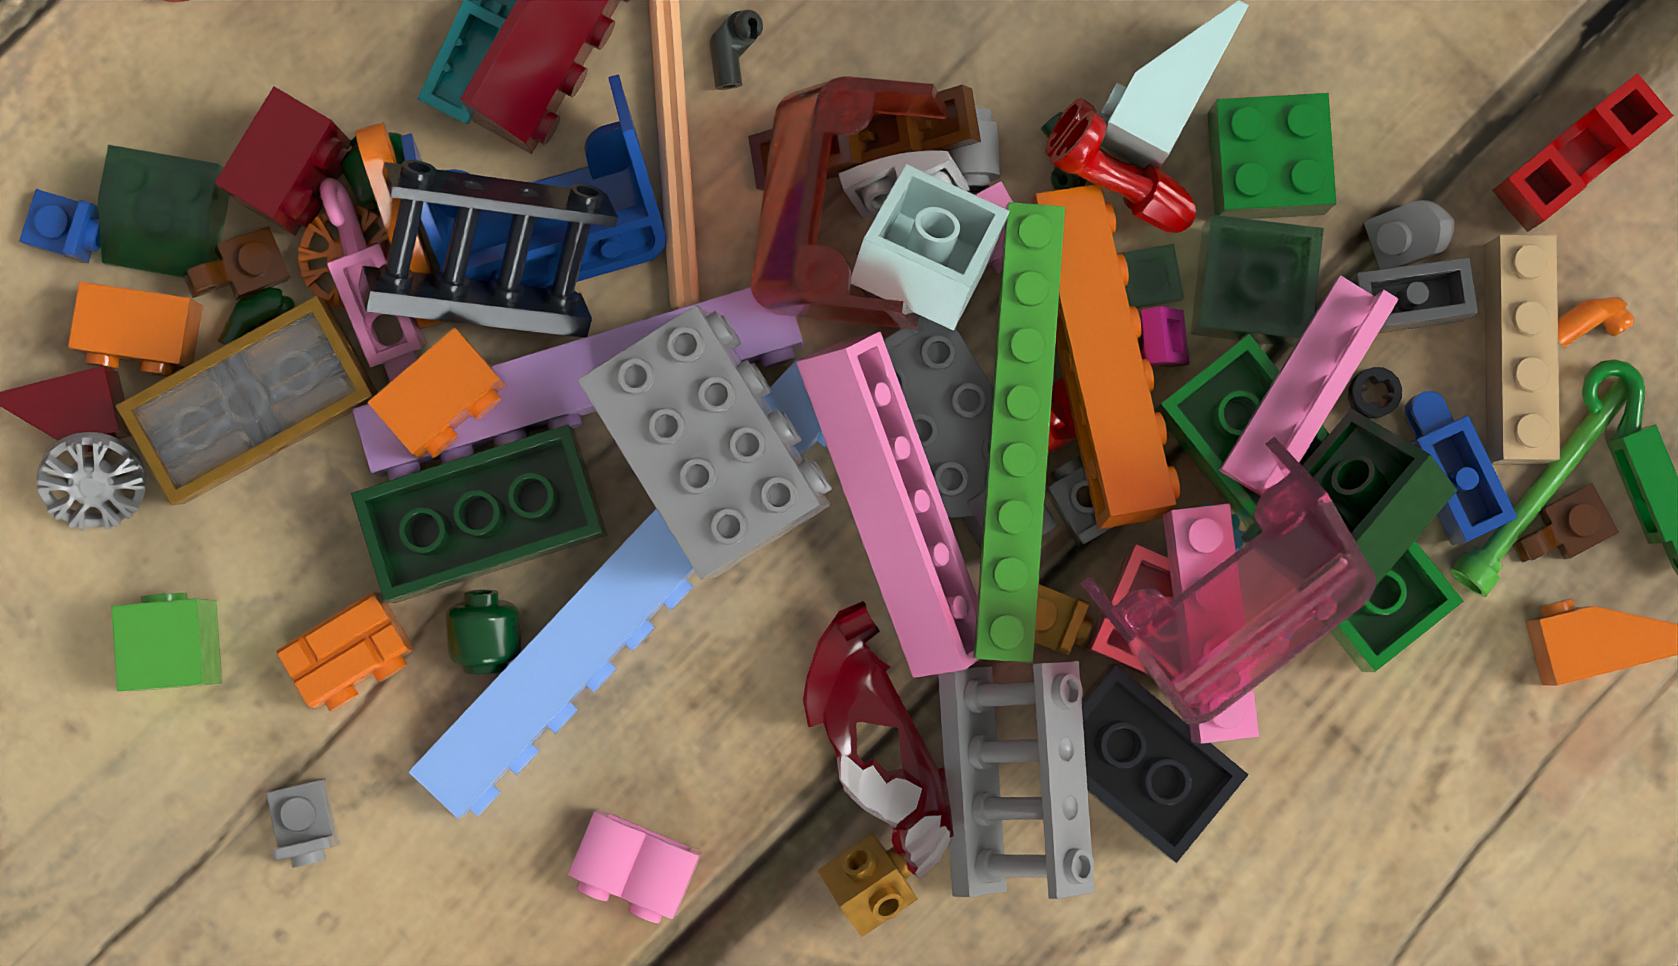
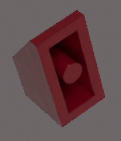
[0,365,132,455]

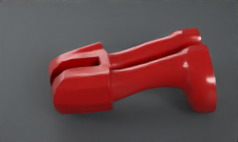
[1045,98,1196,233]

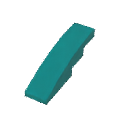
[417,0,517,124]

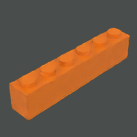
[1030,184,1180,530]

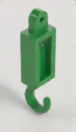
[1582,359,1678,575]

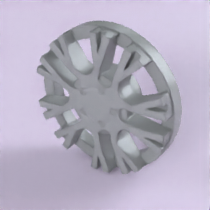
[37,432,146,531]

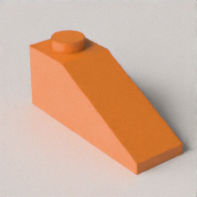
[1525,598,1678,686]

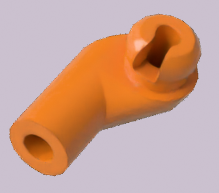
[1558,297,1634,348]

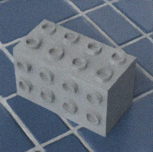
[578,305,832,580]

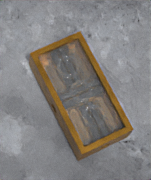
[115,296,378,505]

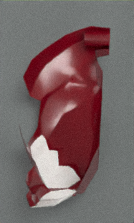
[803,601,954,878]

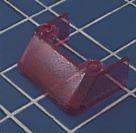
[1081,436,1376,724]

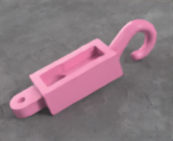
[319,178,427,382]

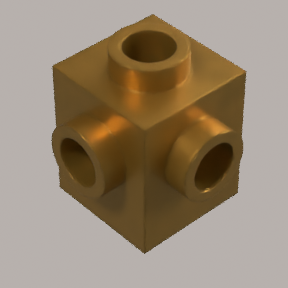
[817,832,918,937]

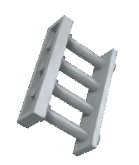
[938,661,1094,899]

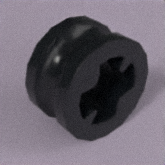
[1348,367,1402,419]

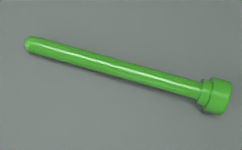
[1450,378,1628,597]

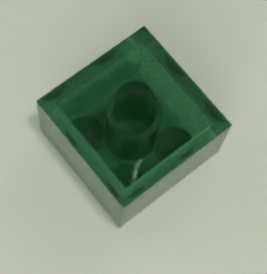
[1190,215,1324,347]

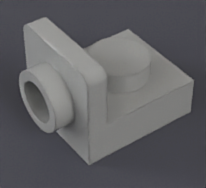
[266,779,339,868]

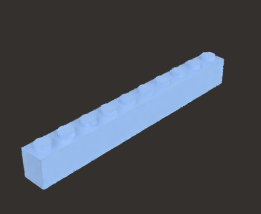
[409,359,827,819]

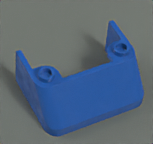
[401,74,666,288]

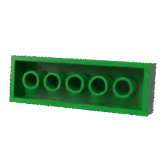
[1154,334,1464,672]

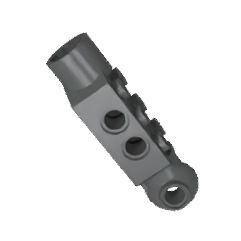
[856,252,1058,549]

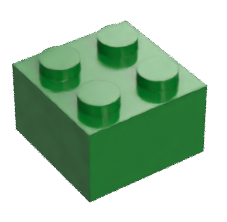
[1208,93,1337,221]

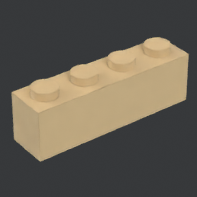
[1484,235,1560,465]

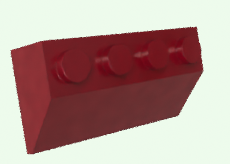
[460,0,630,154]

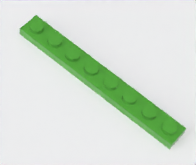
[973,202,1065,663]

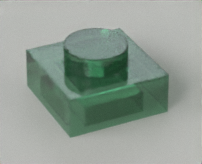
[1122,244,1184,309]

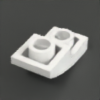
[839,150,970,220]

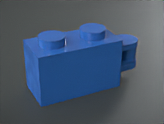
[1404,391,1518,545]

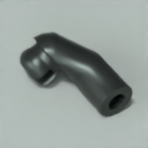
[709,9,763,90]

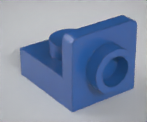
[19,189,107,263]

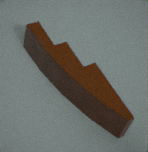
[748,84,981,191]

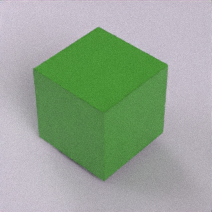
[111,593,222,692]

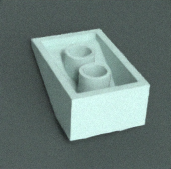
[1100,0,1249,169]

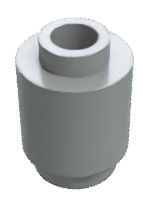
[948,107,1000,192]

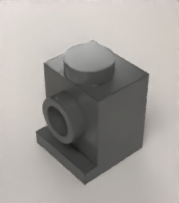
[1045,456,1111,547]

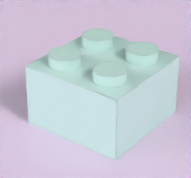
[849,164,1010,331]

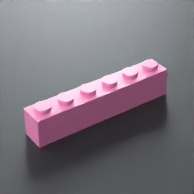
[796,331,980,678]

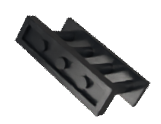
[358,160,618,338]

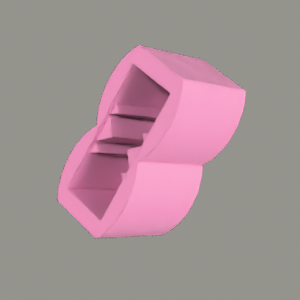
[568,809,702,923]

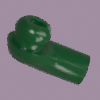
[217,287,295,345]

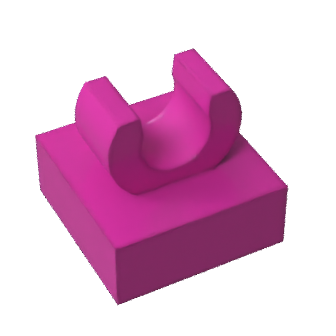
[1140,306,1189,368]

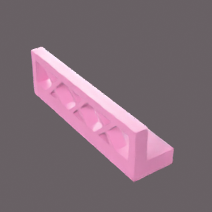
[1219,275,1399,500]

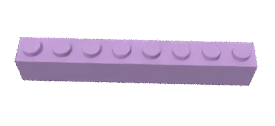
[352,278,804,481]

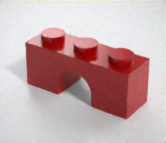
[1492,73,1674,232]

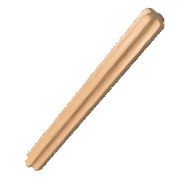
[649,0,700,311]

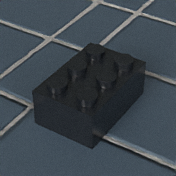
[1081,664,1249,863]

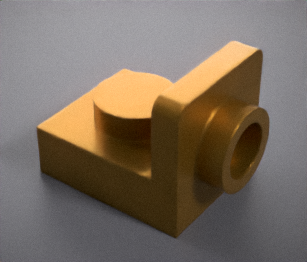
[1034,584,1094,656]

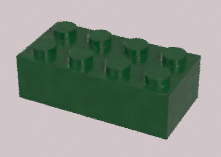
[351,424,608,603]

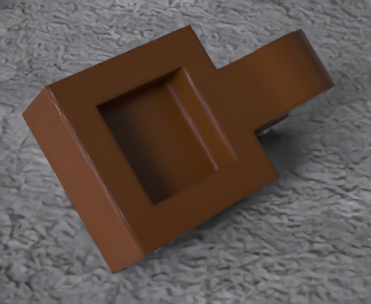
[184,226,291,300]
[1513,483,1619,563]

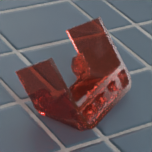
[751,76,947,329]

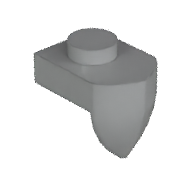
[1363,200,1454,270]

